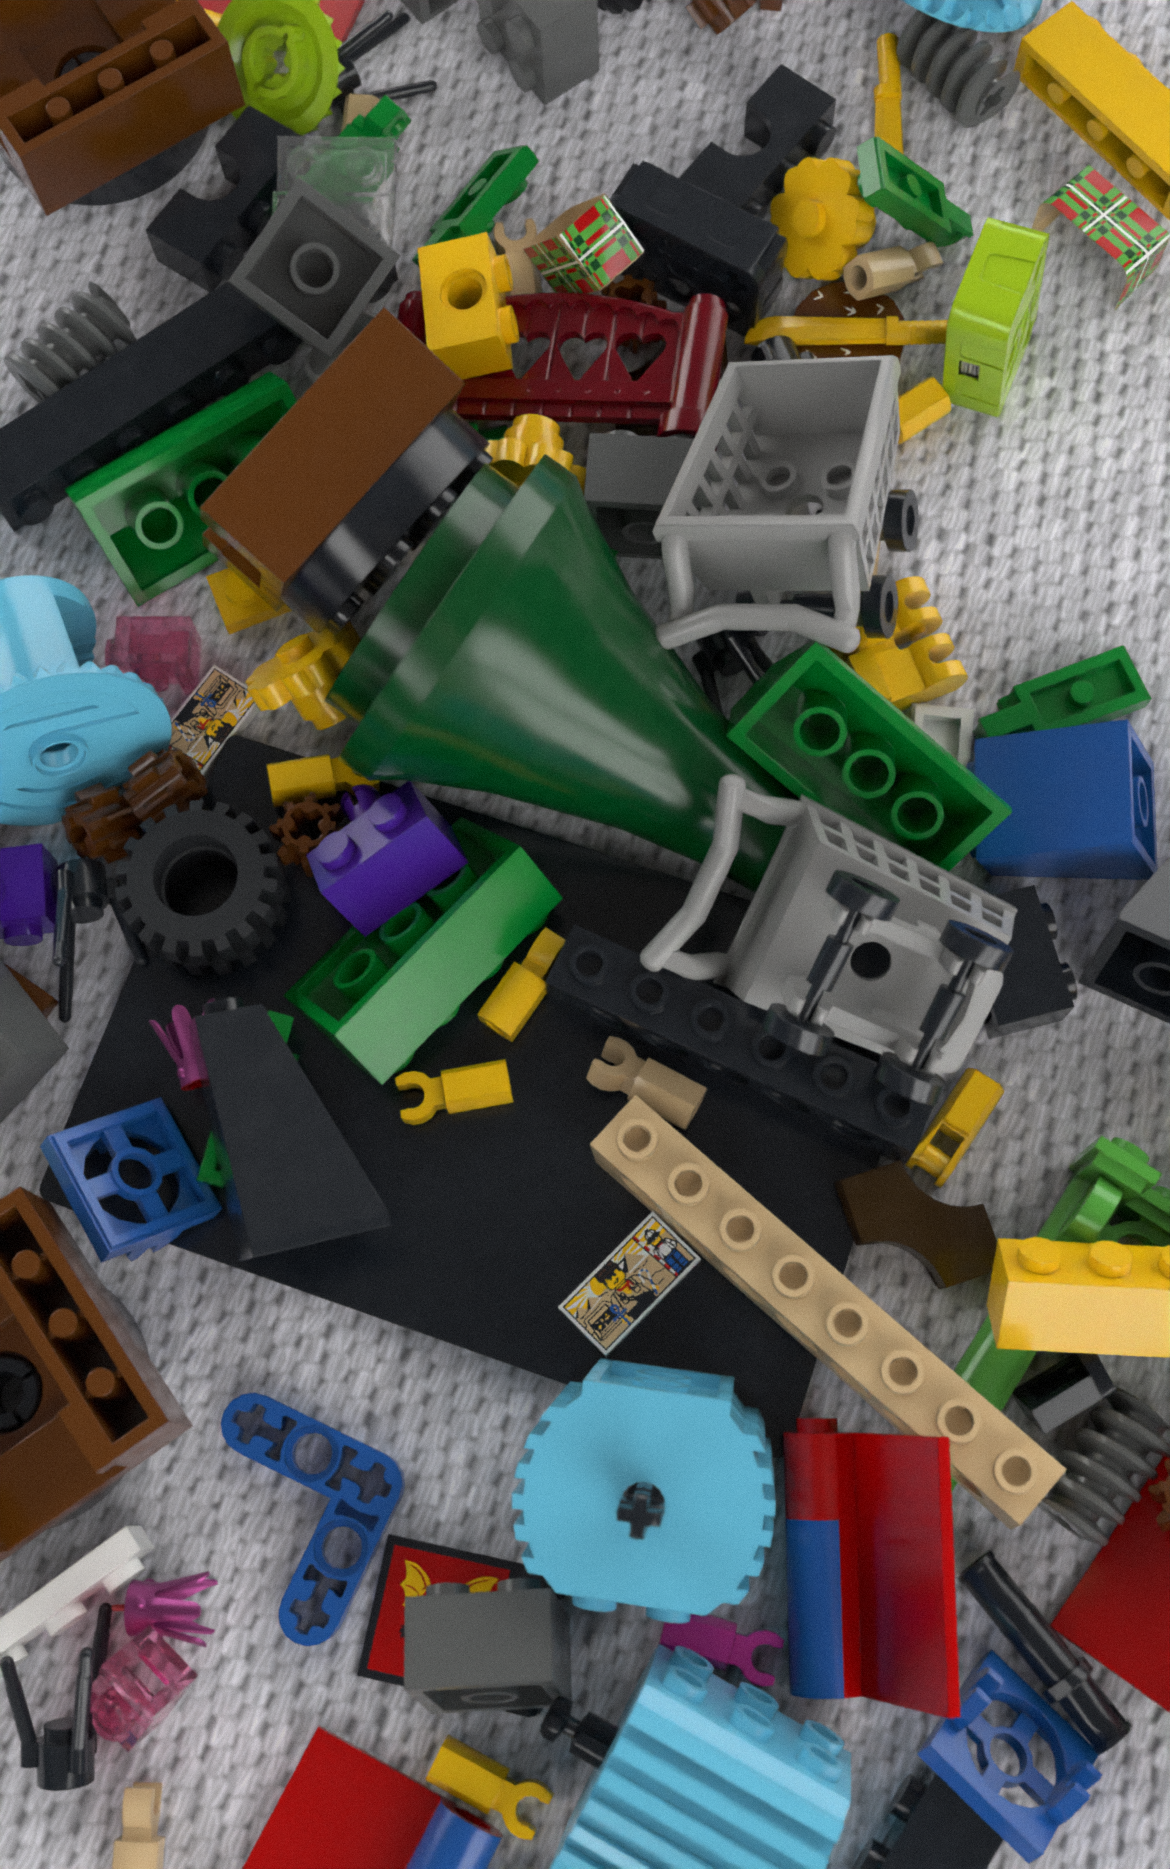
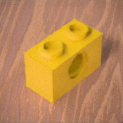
[417,232,519,380]

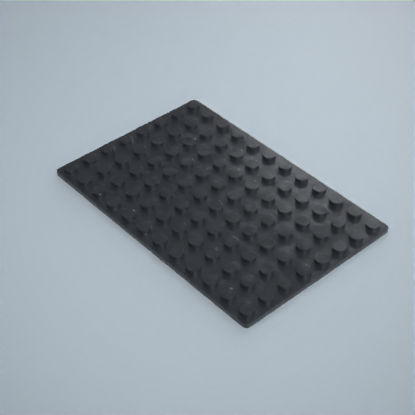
[39,736,890,1458]

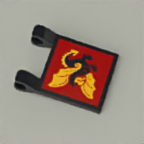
[357,1534,565,1718]

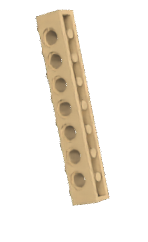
[590,1095,1067,1530]

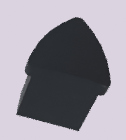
[1012,1352,1118,1435]

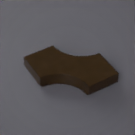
[834,1160,997,1289]

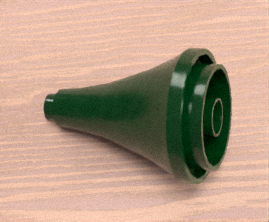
[325,454,799,892]

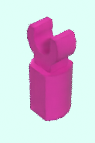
[658,1614,785,1687]

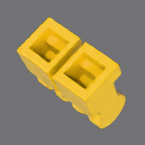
[825,576,968,712]

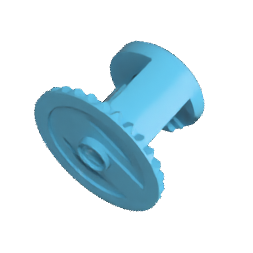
[0,575,172,826]

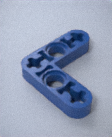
[221,1393,405,1646]

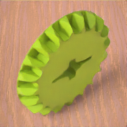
[217,0,345,136]

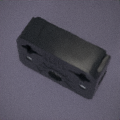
[609,161,788,337]

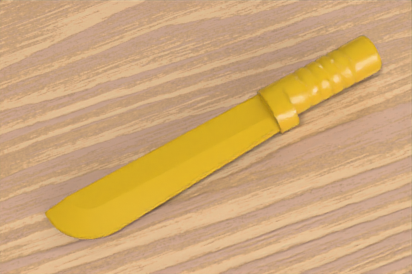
[873,33,904,155]
[744,316,948,346]

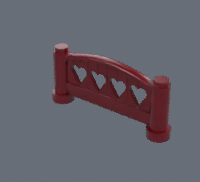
[397,291,728,452]

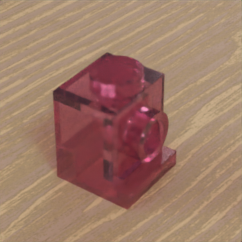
[105,616,202,695]
[90,1625,198,1753]

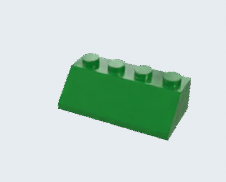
[64,371,297,607]
[726,640,1012,872]
[283,817,563,1085]

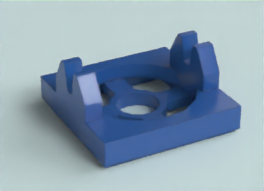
[40,1097,222,1263]
[917,1650,1102,1864]

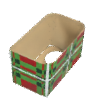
[1031,165,1170,310]
[523,193,644,294]

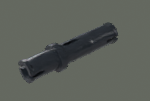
[957,1550,1133,1755]

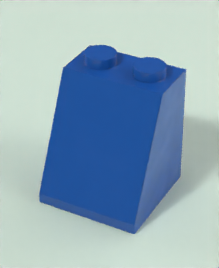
[966,719,1158,880]

